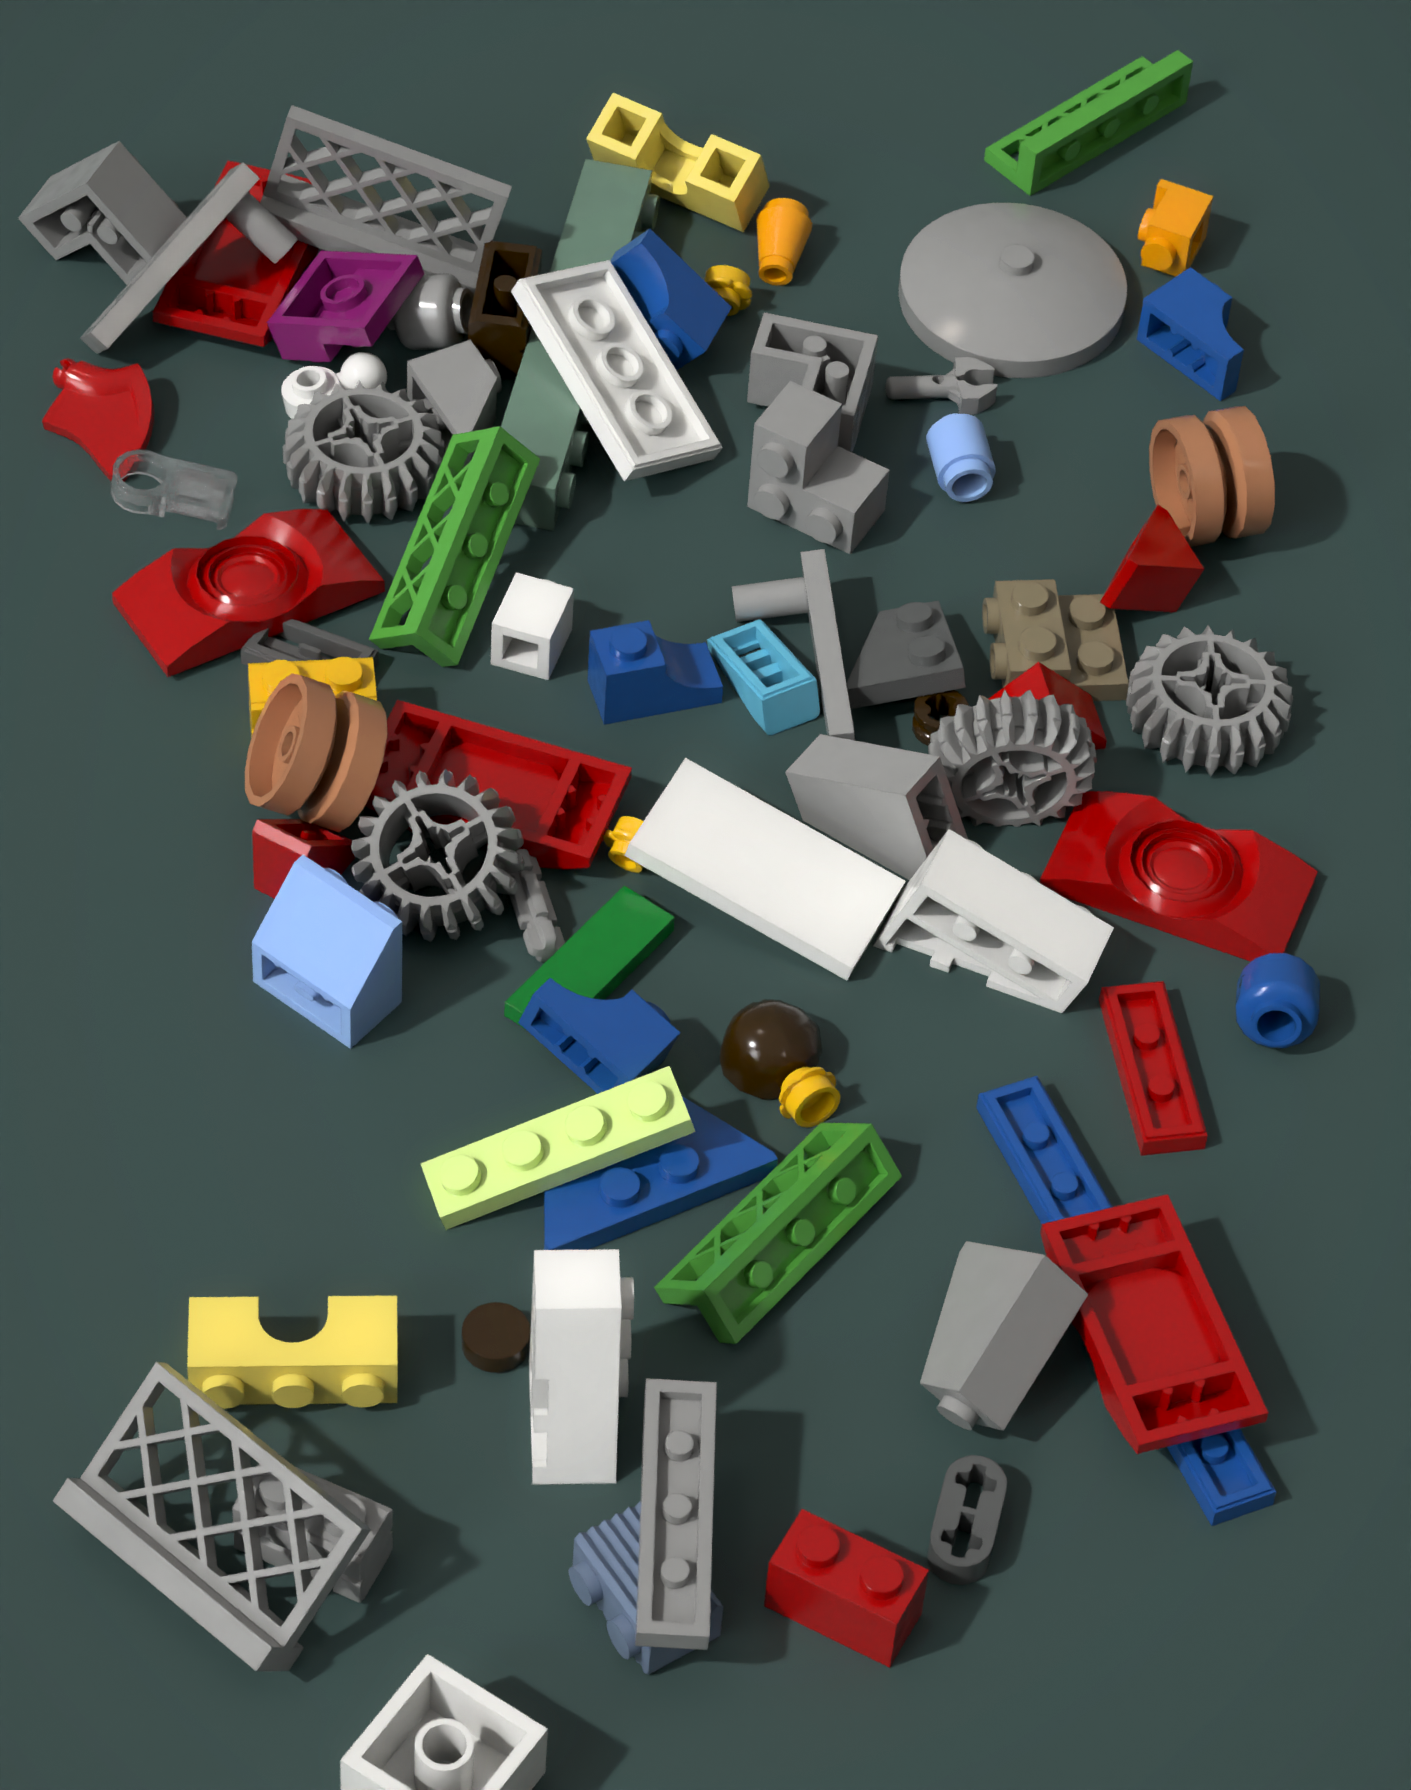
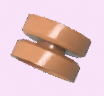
[1149,406,1275,547]
[245,673,387,832]

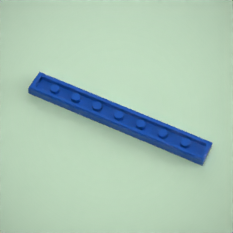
[976,1076,1276,1526]

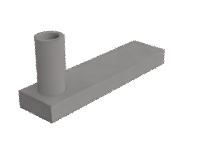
[80,162,298,354]
[732,549,855,740]
[635,1378,717,1650]

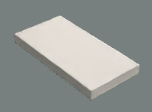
[511,260,723,482]
[624,758,906,981]

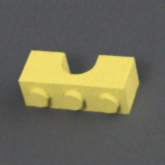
[586,93,770,232]
[187,1296,398,1409]

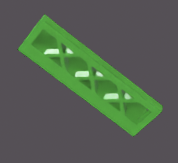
[984,50,1193,196]
[369,426,540,667]
[654,1123,902,1344]

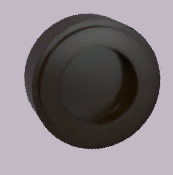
[462,1302,530,1373]

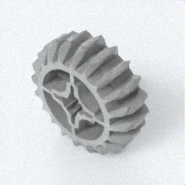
[283,380,444,523]
[1126,625,1293,777]
[928,689,1097,827]
[351,769,525,942]

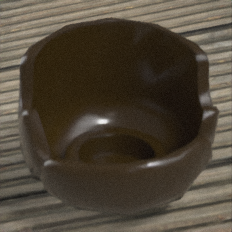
[719,999,822,1099]

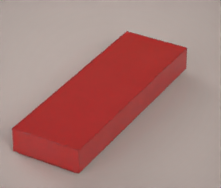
[1099,981,1208,1156]

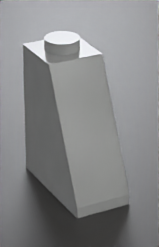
[785,734,968,880]
[920,1241,1088,1431]

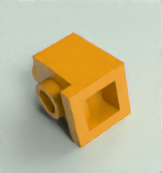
[1138,179,1213,277]

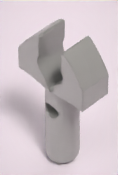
[885,357,998,415]

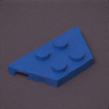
[544,1096,778,1250]

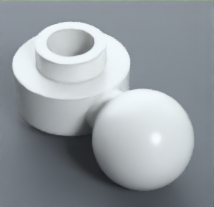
[281,352,387,419]

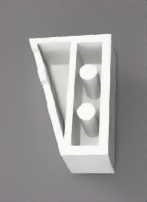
[874,829,1114,1013]
[529,1249,634,1485]

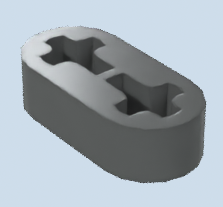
[928,1455,1007,1585]

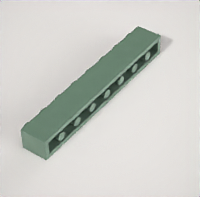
[501,159,660,531]

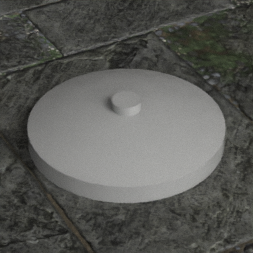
[898,203,1127,378]

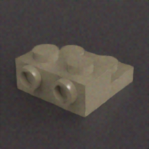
[982,579,1129,701]

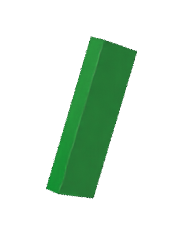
[504,885,675,1030]

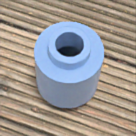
[926,413,996,502]

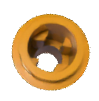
[756,198,812,286]

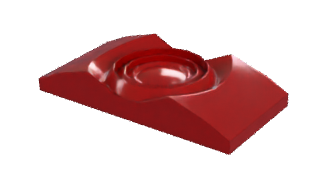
[153,160,319,347]
[112,509,385,677]
[365,700,632,869]
[1040,791,1318,962]
[1040,1194,1268,1454]

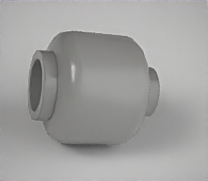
[387,273,473,350]

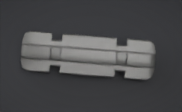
[509,849,565,962]

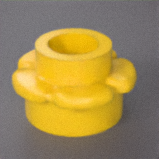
[704,265,752,316]
[603,816,644,873]
[778,1067,840,1128]

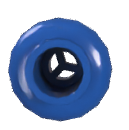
[1235,953,1320,1048]

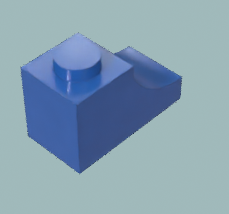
[610,229,732,370]
[1137,267,1244,401]
[587,620,723,725]
[518,978,681,1094]

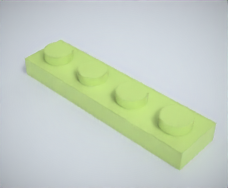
[420,1066,695,1230]

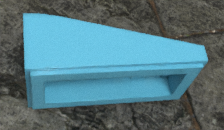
[707,619,820,736]

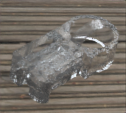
[111,449,237,530]

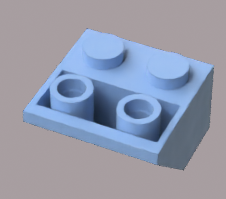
[252,855,402,1049]

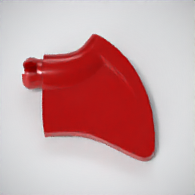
[42,358,154,484]

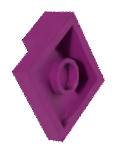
[267,251,425,363]

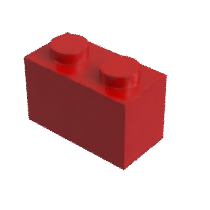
[764,1509,929,1668]

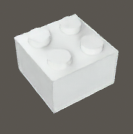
[340,1654,548,1790]

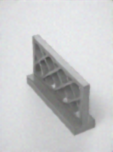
[260,105,512,295]
[53,1362,371,1672]

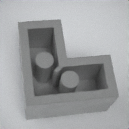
[18,141,187,285]
[747,312,878,453]
[747,380,890,554]

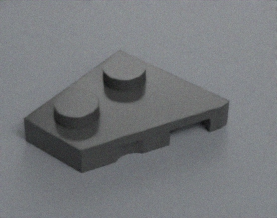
[846,600,966,709]

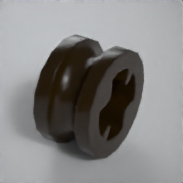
[912,690,969,746]

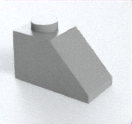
[407,340,502,469]

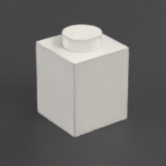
[491,572,574,680]

